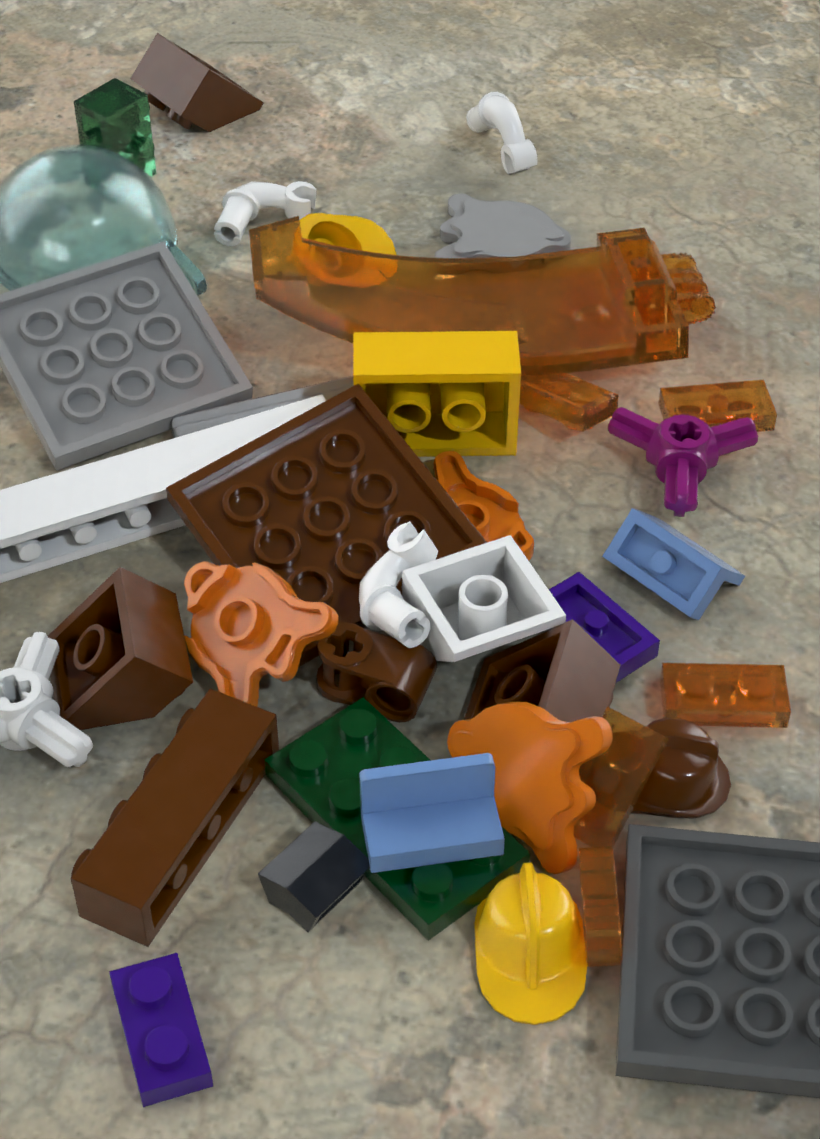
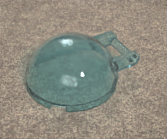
[0,144,207,296]

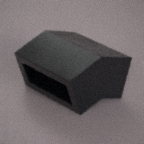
[258,822,370,932]

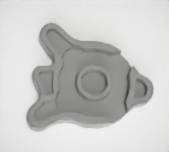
[434,194,571,275]

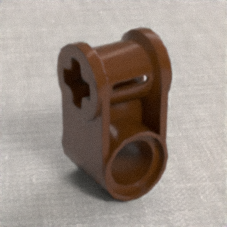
[316,622,438,723]

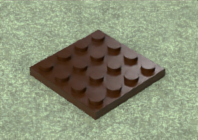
[166,383,487,668]

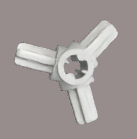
[0,632,93,767]

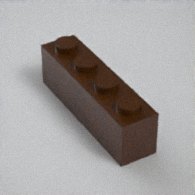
[71,689,279,947]

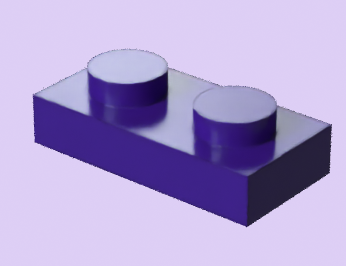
[549,572,660,683]
[109,953,214,1107]

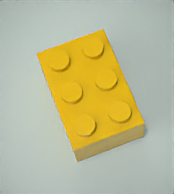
[353,331,521,457]

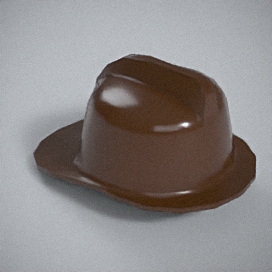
[579,717,731,818]

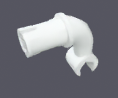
[466,92,537,174]
[214,181,316,246]
[359,521,438,648]

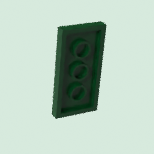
[264,697,530,941]

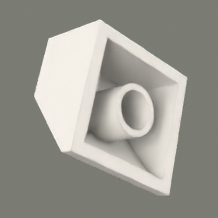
[402,535,566,662]

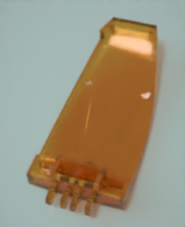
[249,216,716,375]

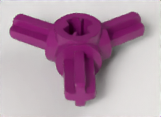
[608,407,758,517]

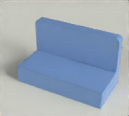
[602,508,745,620]
[359,753,505,873]

